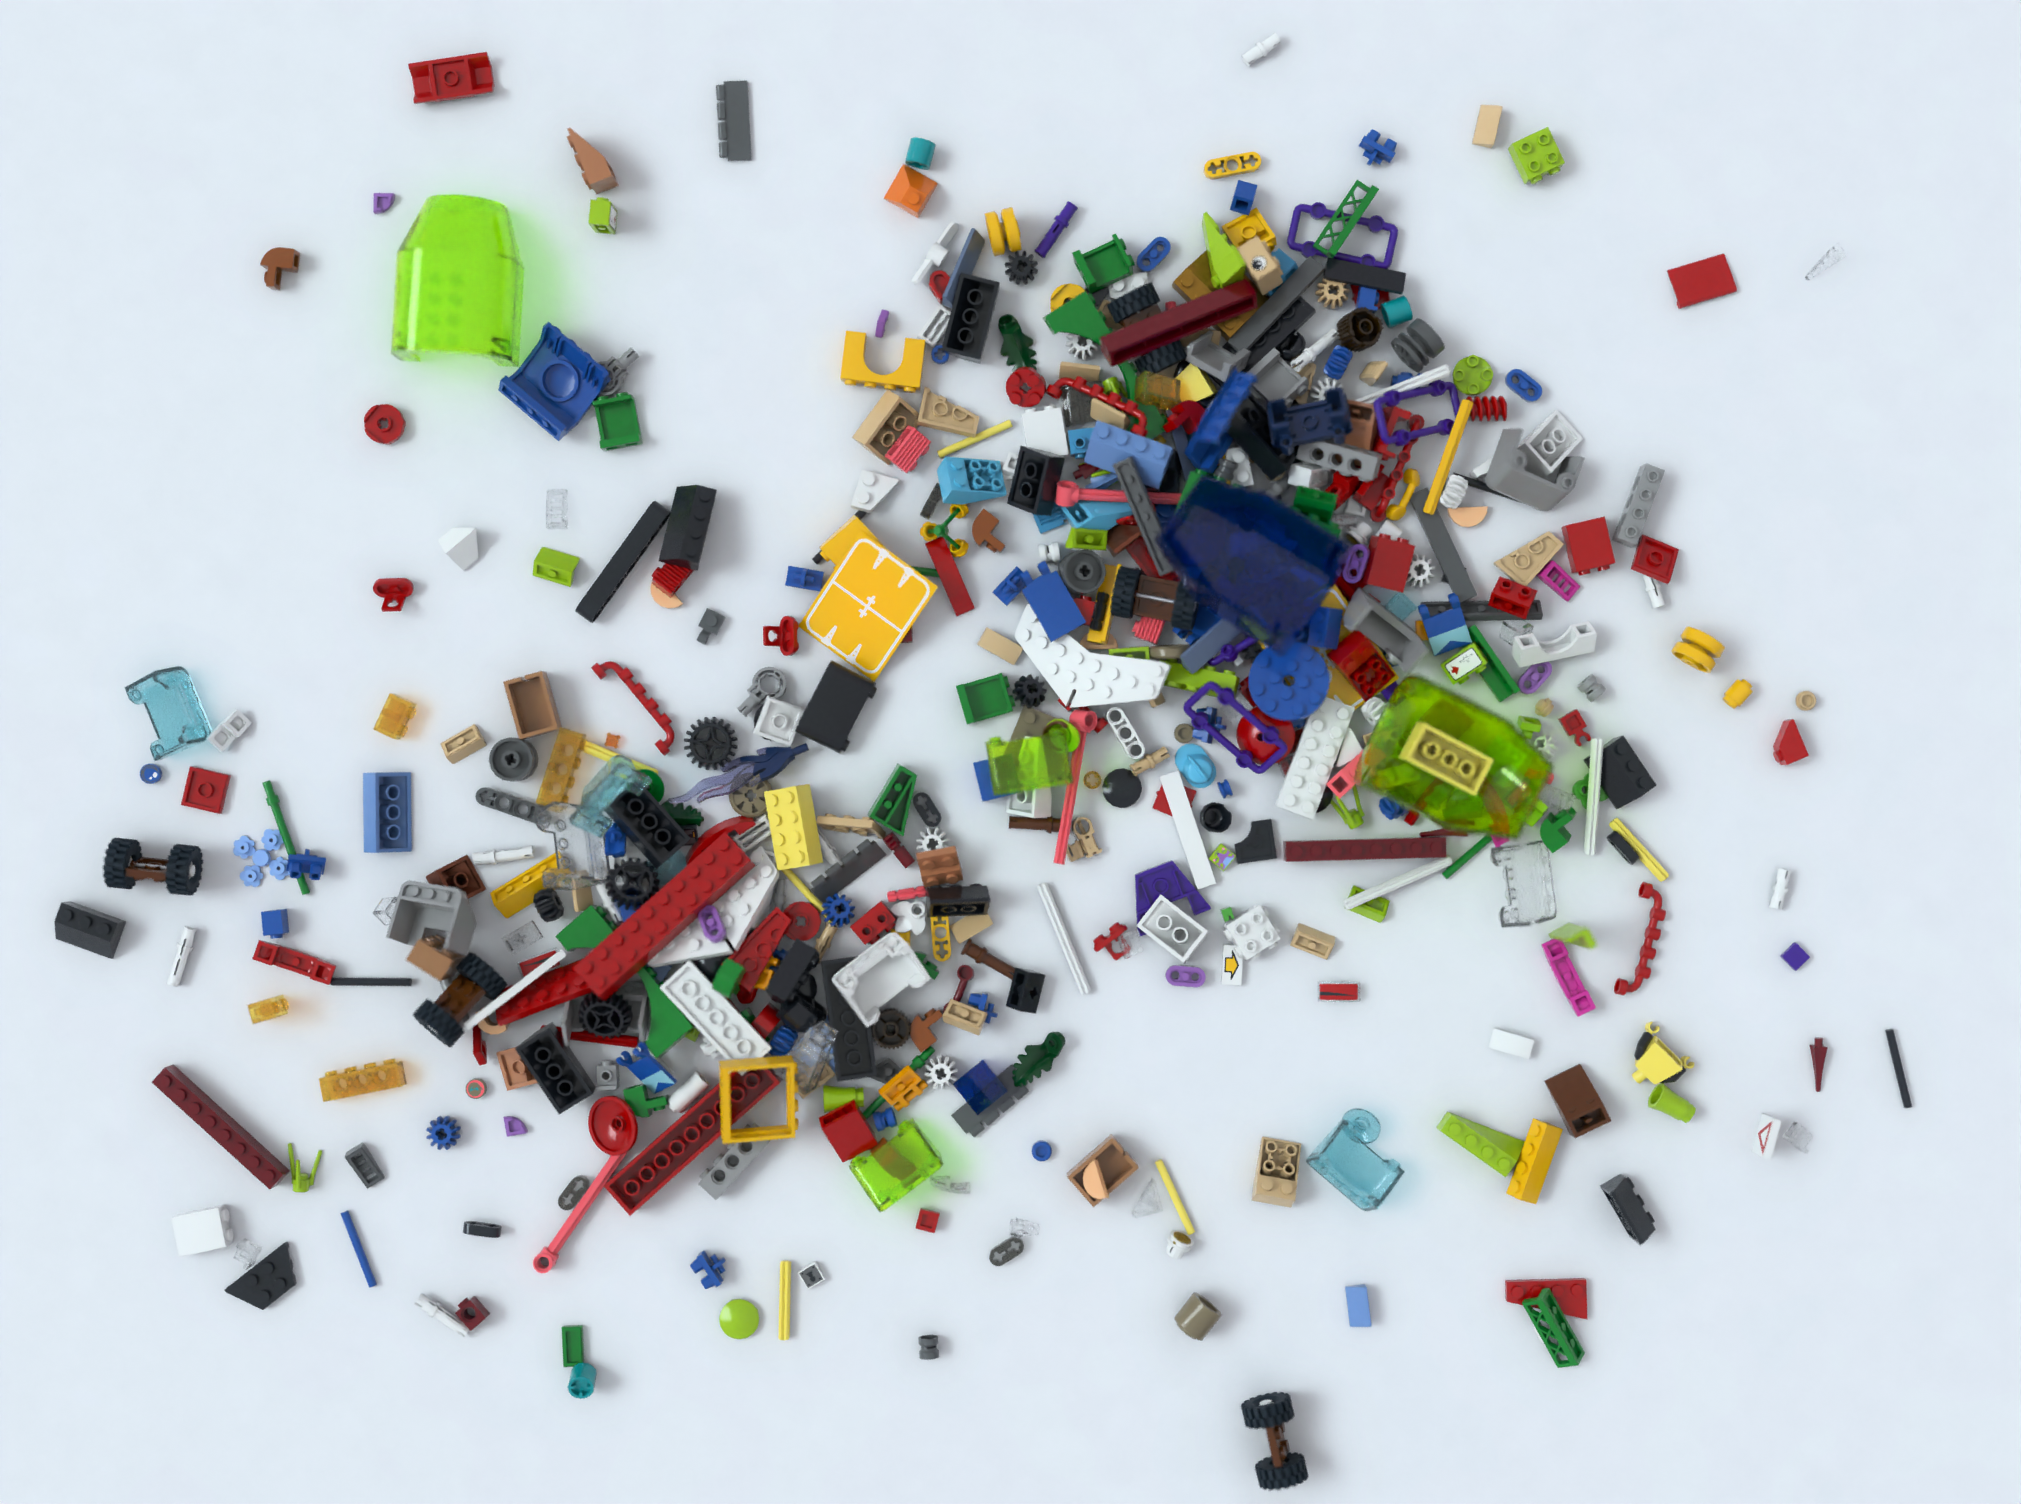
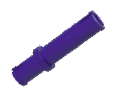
[1034,201,1078,258]

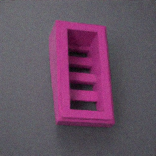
[1536,560,1580,602]

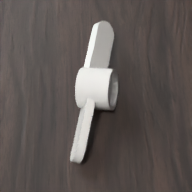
[912,222,958,284]

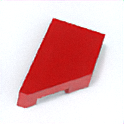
[473,1024,487,1065]

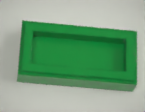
[562,1325,584,1367]

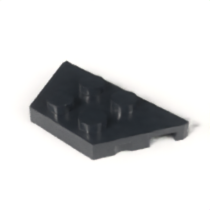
[224,1241,297,1310]

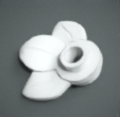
[890,901,927,936]

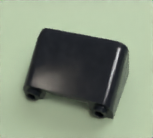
[795,661,877,754]

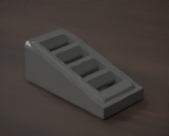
[345,1142,385,1189]

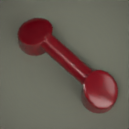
[943,965,974,1013]

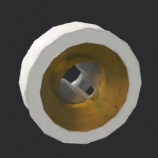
[1344,521,1373,546]
[1166,1230,1194,1259]

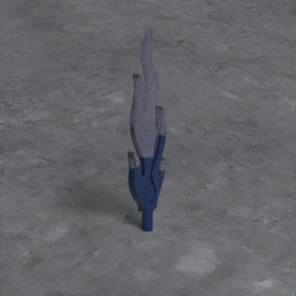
[668,743,809,803]

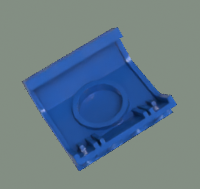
[498,322,611,441]
[1184,368,1258,474]

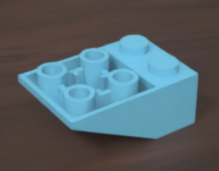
[937,456,1007,505]
[1061,500,1133,530]

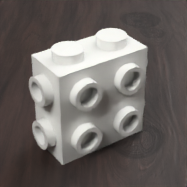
[1223,905,1280,961]

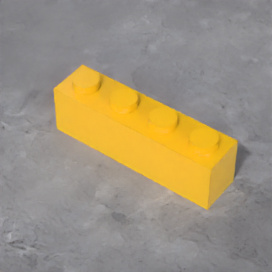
[1506,1118,1563,1204]

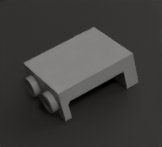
[1186,330,1251,383]
[1246,348,1309,408]

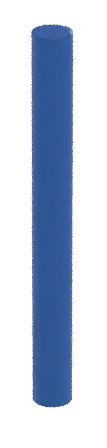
[340,1210,377,1288]

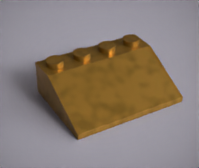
[1172,250,1269,342]

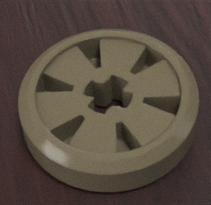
[1149,644,1191,659]
[729,774,773,817]

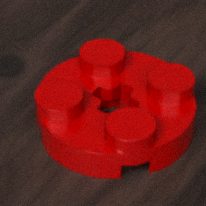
[1006,367,1046,407]
[364,404,406,445]
[783,901,821,941]

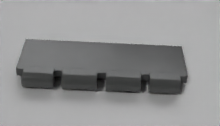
[716,81,751,161]
[811,839,886,903]
[951,1065,1029,1137]

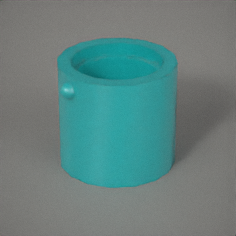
[905,138,936,170]
[1380,295,1413,329]
[568,1363,597,1399]

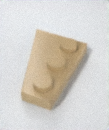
[917,387,979,438]
[1493,531,1564,586]
[816,814,886,839]

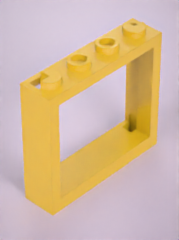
[719,1055,799,1144]

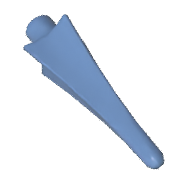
[1085,473,1119,489]

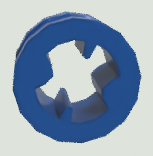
[931,345,949,364]
[1217,779,1233,799]

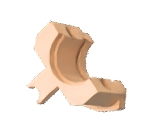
[475,1007,510,1035]

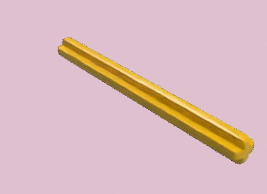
[1423,399,1473,515]

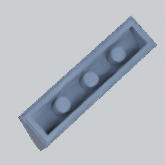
[942,228,985,308]
[1164,402,1196,483]
[1180,605,1249,674]

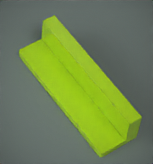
[1548,923,1598,950]

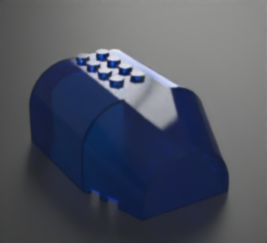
[1155,475,1352,656]

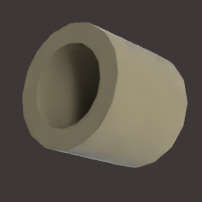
[1174,1292,1222,1341]

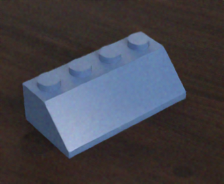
[1084,420,1173,490]
[363,772,412,853]

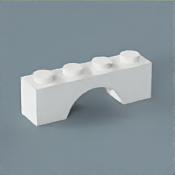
[1512,621,1597,668]

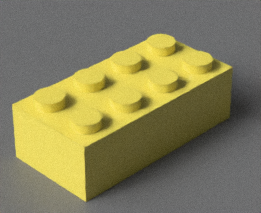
[1399,722,1494,796]
[764,784,823,870]

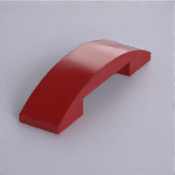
[925,537,975,616]
[685,816,756,865]
[252,940,336,985]

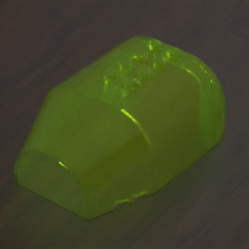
[391,194,524,367]
[1354,674,1554,840]

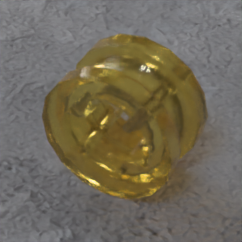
[1083,771,1101,789]

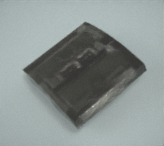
[1060,380,1105,427]

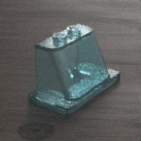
[569,755,652,838]

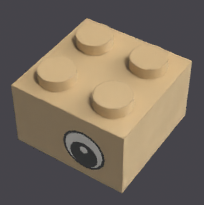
[1237,236,1283,296]

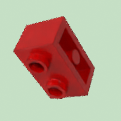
[1488,576,1537,620]
[850,900,897,945]

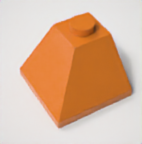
[884,164,938,218]

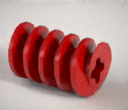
[1466,396,1507,422]

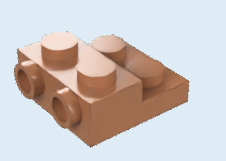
[916,846,963,887]
[496,1047,537,1091]

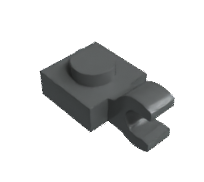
[697,608,725,645]

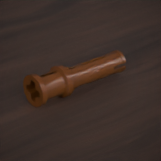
[1009,816,1061,834]
[961,938,1015,980]

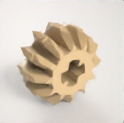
[1315,277,1350,309]

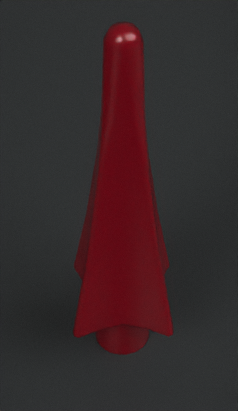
[1073,463,1100,479]
[1419,823,1475,837]
[1810,1037,1828,1092]

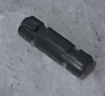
[1090,592,1109,631]

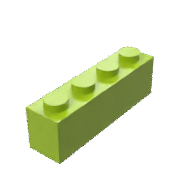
[1159,659,1240,698]
[1436,1111,1524,1177]

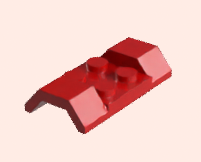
[408,52,494,104]

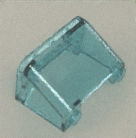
[125,666,212,761]
[1306,1120,1405,1211]

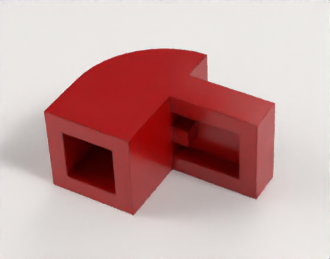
[1162,400,1205,435]
[751,1002,780,1039]

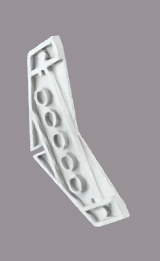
[1015,604,1171,708]
[647,846,779,967]

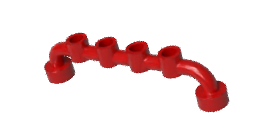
[1045,376,1148,437]
[1370,414,1425,523]
[591,661,675,756]
[1614,882,1666,996]

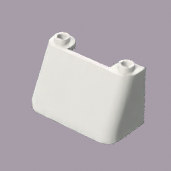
[832,932,931,1027]

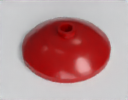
[1236,707,1295,765]
[588,1096,638,1156]

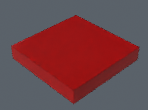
[1631,534,1679,584]
[181,766,231,814]

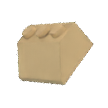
[852,390,919,465]

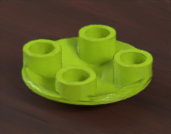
[1452,355,1493,395]
[719,1299,759,1339]

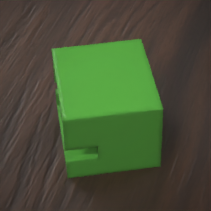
[1220,906,1234,922]

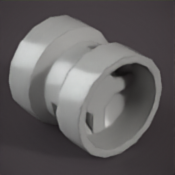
[1577,674,1606,702]

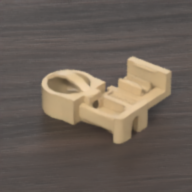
[1066,817,1102,862]

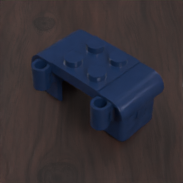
[1266,387,1353,455]

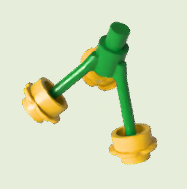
[920,504,969,557]

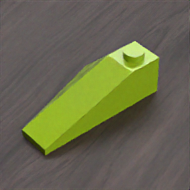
[1202,212,1246,289]

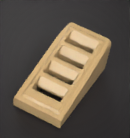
[1359,361,1388,386]

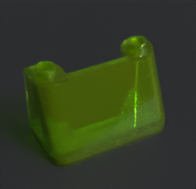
[985,727,1073,795]
[849,1118,943,1212]

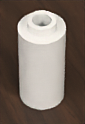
[667,1071,710,1113]

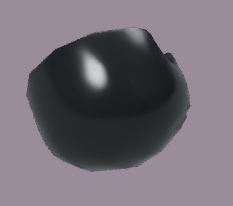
[1277,332,1306,361]
[1200,802,1232,833]

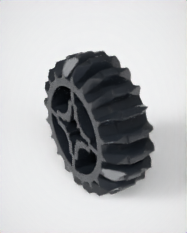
[684,717,738,770]
[605,857,660,911]
[578,991,633,1040]

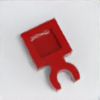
[1558,709,1591,746]

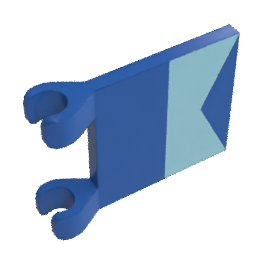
[1418,593,1472,656]
[616,1042,677,1094]

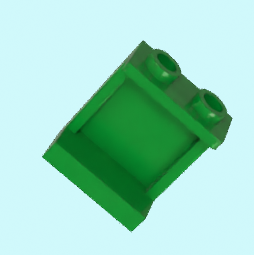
[1072,234,1135,294]
[592,392,643,451]
[1286,485,1337,539]
[956,673,1016,725]

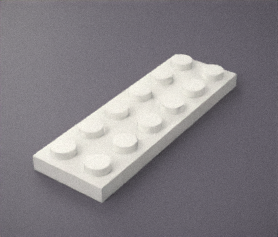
[1275,697,1355,820]
[660,960,772,1076]

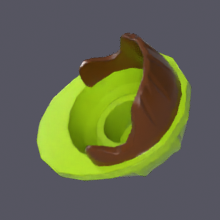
[1042,718,1080,753]

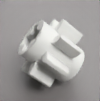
[1532,734,1559,761]
[700,1036,721,1059]

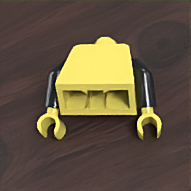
[1167,358,1219,409]
[1632,1021,1694,1084]

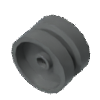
[1057,549,1106,595]
[489,737,538,781]

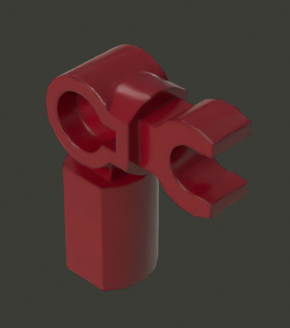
[883,832,915,869]

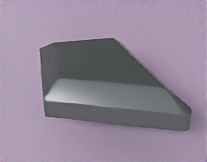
[870,1058,902,1084]

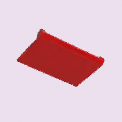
[1667,253,1737,309]

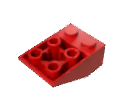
[1326,630,1395,702]

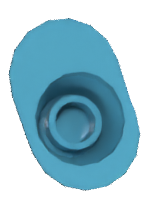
[1175,744,1216,788]

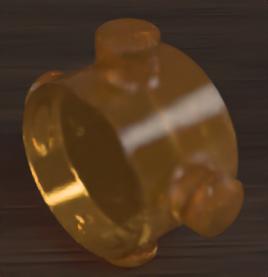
[604,732,621,749]

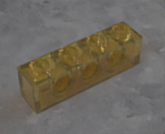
[536,727,588,810]
[319,1058,407,1102]

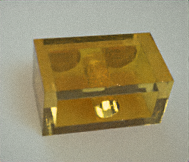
[1134,371,1181,410]
[373,693,416,740]
[247,995,289,1024]

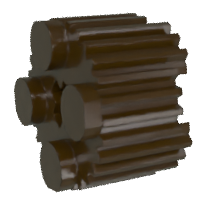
[1336,307,1384,352]
[871,1008,911,1050]

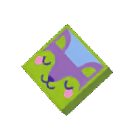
[1208,843,1236,871]

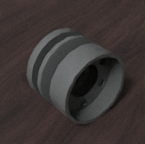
[1391,318,1445,373]

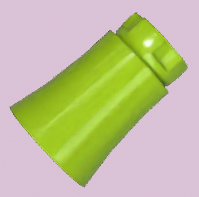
[1648,1083,1696,1123]
[823,1085,864,1113]

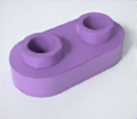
[1342,544,1370,583]
[1517,662,1552,694]
[698,905,726,943]
[1165,965,1206,987]

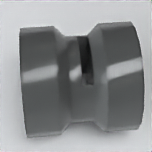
[918,1335,939,1360]

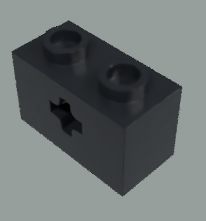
[1006,967,1045,1014]

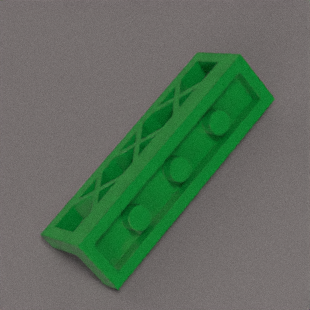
[1312,180,1379,258]
[1461,625,1520,702]
[1522,1288,1585,1368]

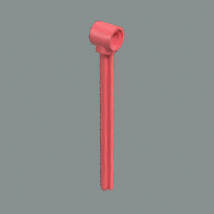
[1055,480,1182,507]
[1054,710,1097,865]
[533,1152,628,1273]

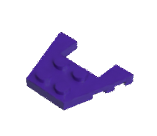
[1135,860,1211,937]

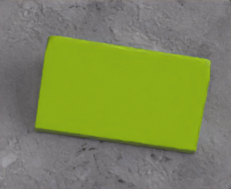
[1065,528,1108,550]
[1344,886,1390,923]

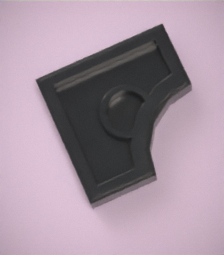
[1234,819,1277,864]

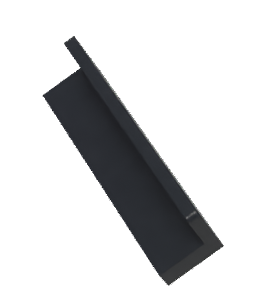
[1323,258,1406,294]

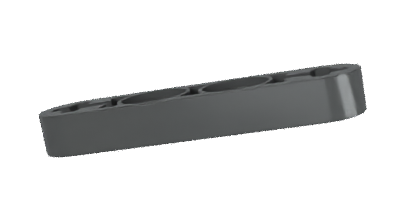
[475,787,551,825]

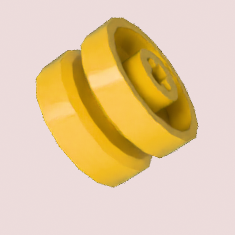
[984,207,1022,256]
[1671,627,1725,673]

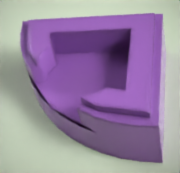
[373,193,395,214]
[875,309,889,338]
[503,1116,528,1137]

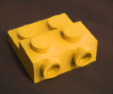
[1222,208,1277,252]

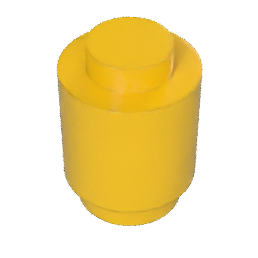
[1723,679,1753,709]

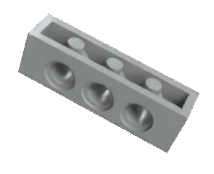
[1296,439,1383,482]
[1612,463,1665,547]
[699,1122,771,1200]

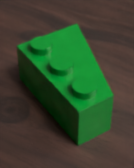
[867,763,917,837]

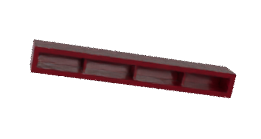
[1100,278,1258,367]
[1283,837,1446,862]
[152,1064,290,1190]

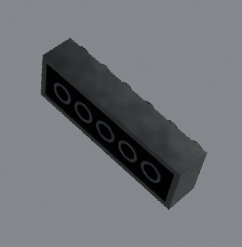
[821,956,877,1082]

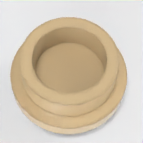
[1795,691,1816,711]
[1535,698,1554,717]

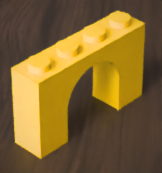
[840,331,926,393]

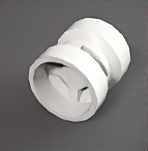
[1038,542,1060,563]

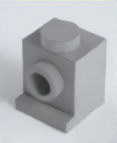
[596,1060,620,1090]

